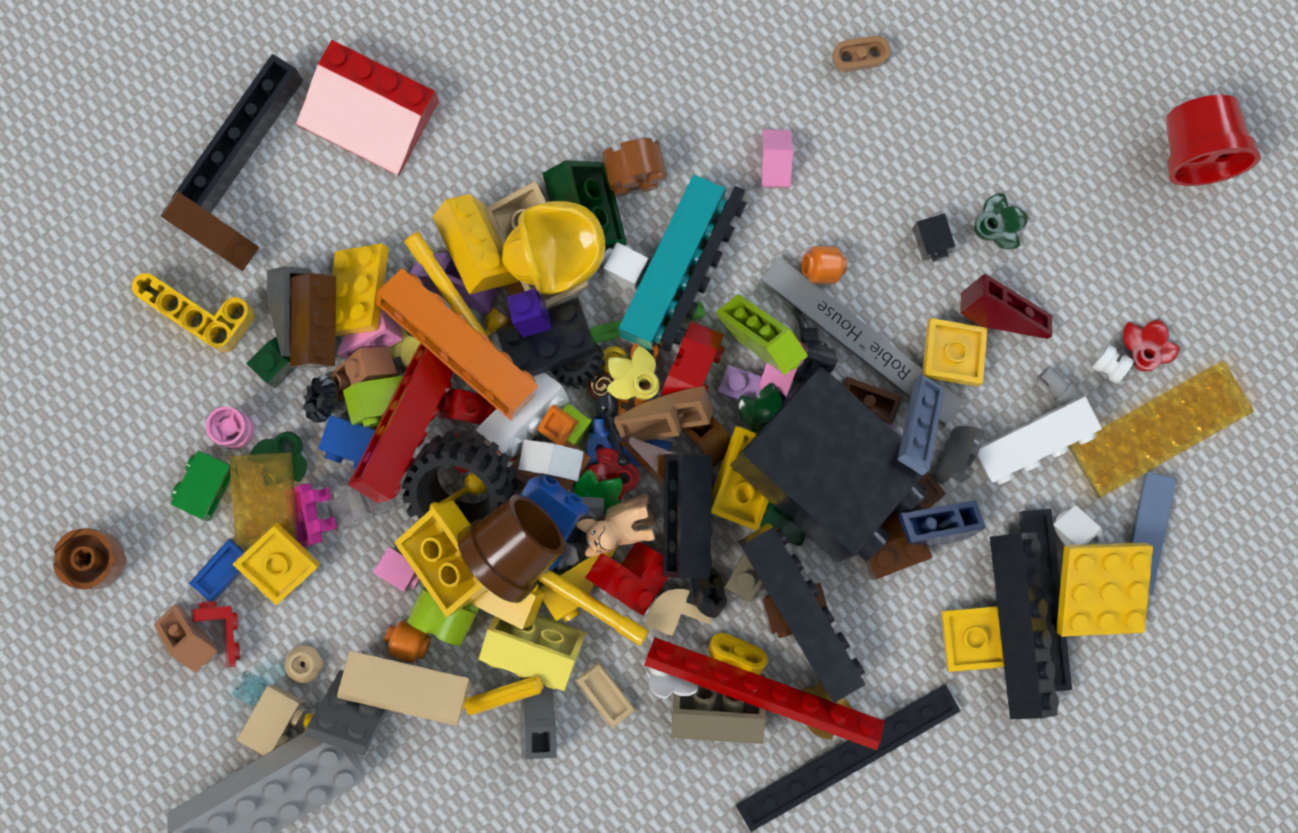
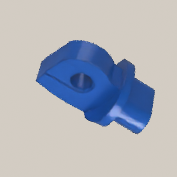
[587,416,611,463]

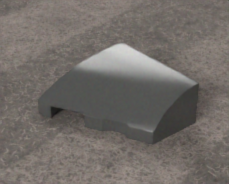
[932,426,984,485]

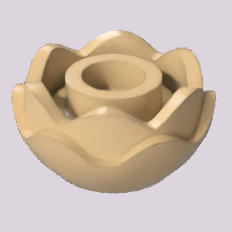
[284,646,323,683]

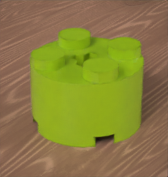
[407,585,479,646]

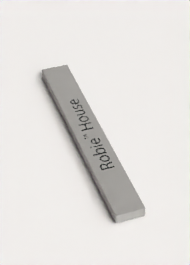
[760,257,964,426]

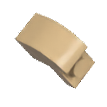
[644,589,712,636]

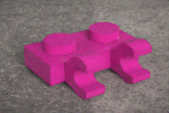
[286,483,337,548]

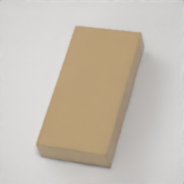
[575,662,636,729]

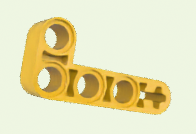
[132,273,255,352]

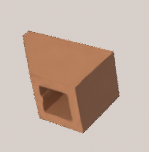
[329,347,397,402]

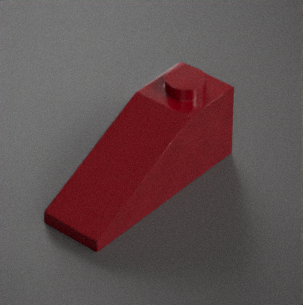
[960,273,1052,339]

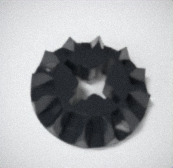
[303,375,337,423]

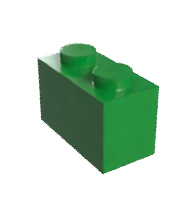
[170,450,237,521]

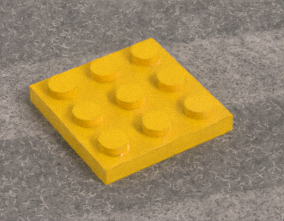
[1056,543,1153,637]

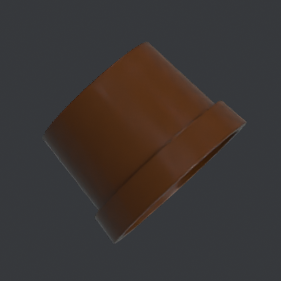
[457,495,565,603]

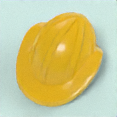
[502,201,605,295]

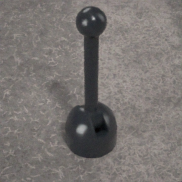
[593,395,629,467]

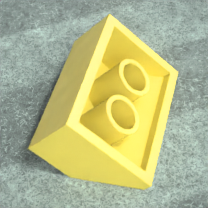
[478,614,587,691]

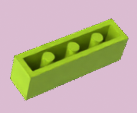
[715,294,808,375]

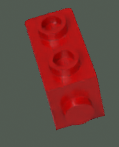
[438,389,496,425]
[191,601,240,668]

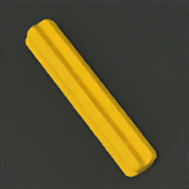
[464,676,544,715]

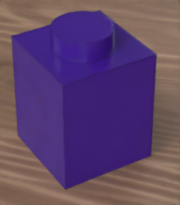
[507,288,552,338]

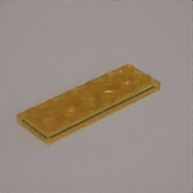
[1068,360,1255,498]

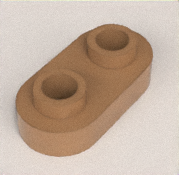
[832,36,891,72]

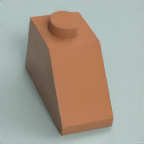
[154,603,217,673]

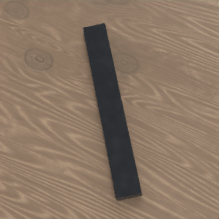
[735,684,961,832]

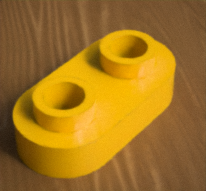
[708,633,768,675]

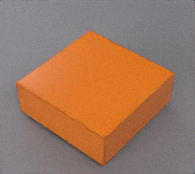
[536,404,579,446]

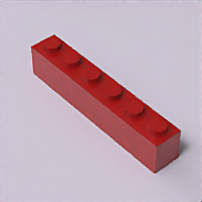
[348,343,454,503]

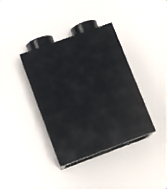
[730,365,931,563]

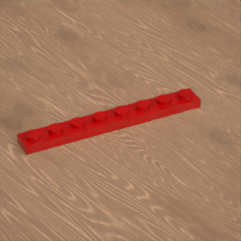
[644,637,885,750]

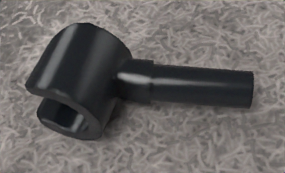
[792,307,819,345]

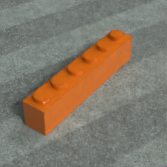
[376,268,539,421]

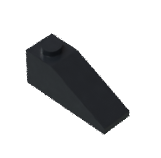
[793,339,838,383]

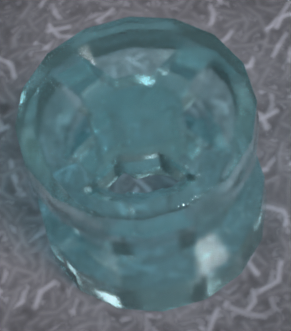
[232,671,270,707]

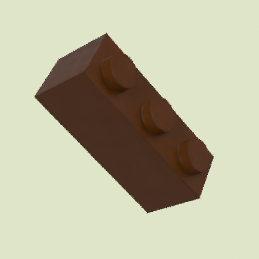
[290,273,336,368]

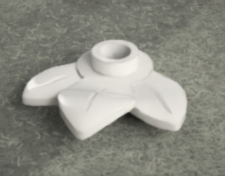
[646,667,698,699]

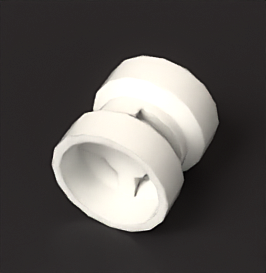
[1091,344,1134,384]

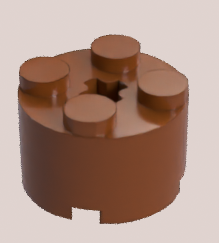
[602,138,667,197]
[53,528,127,590]

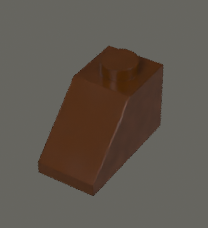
[681,416,731,466]

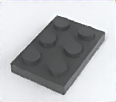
[305,670,388,756]

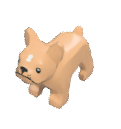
[577,494,655,557]

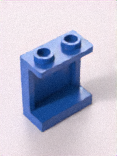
[521,474,590,574]

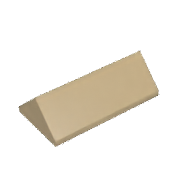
[484,181,589,309]
[337,650,472,726]

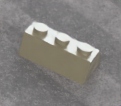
[671,673,766,744]

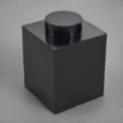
[912,213,956,262]

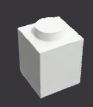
[601,242,648,289]
[1053,505,1104,545]

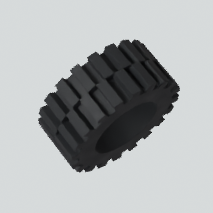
[402,430,517,524]

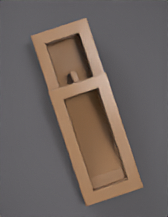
[614,386,714,441]

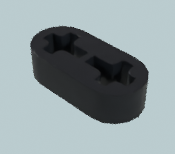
[691,566,727,618]

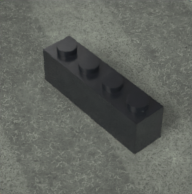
[663,454,713,579]

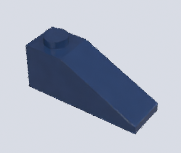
[899,500,986,545]

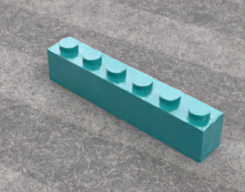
[619,174,728,351]

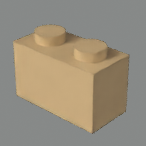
[237,685,305,756]

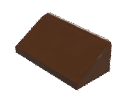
[843,376,903,425]

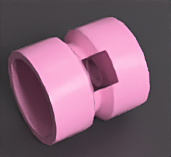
[206,406,255,449]

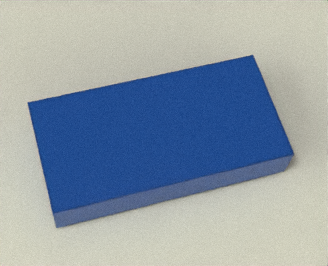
[189,538,245,602]

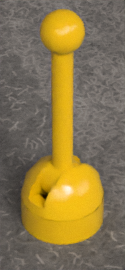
[485,307,511,337]
[429,473,487,509]

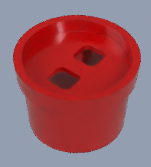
[1166,94,1261,186]

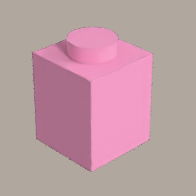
[373,547,421,592]

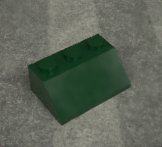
[542,160,627,251]

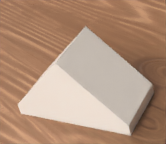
[518,440,584,481]

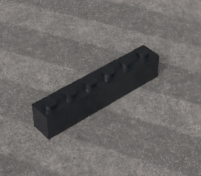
[171,54,304,213]
[738,523,866,703]
[989,532,1059,719]

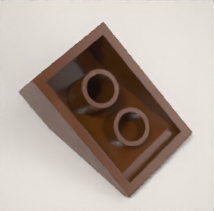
[864,510,933,580]

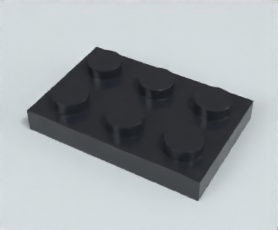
[496,297,597,377]

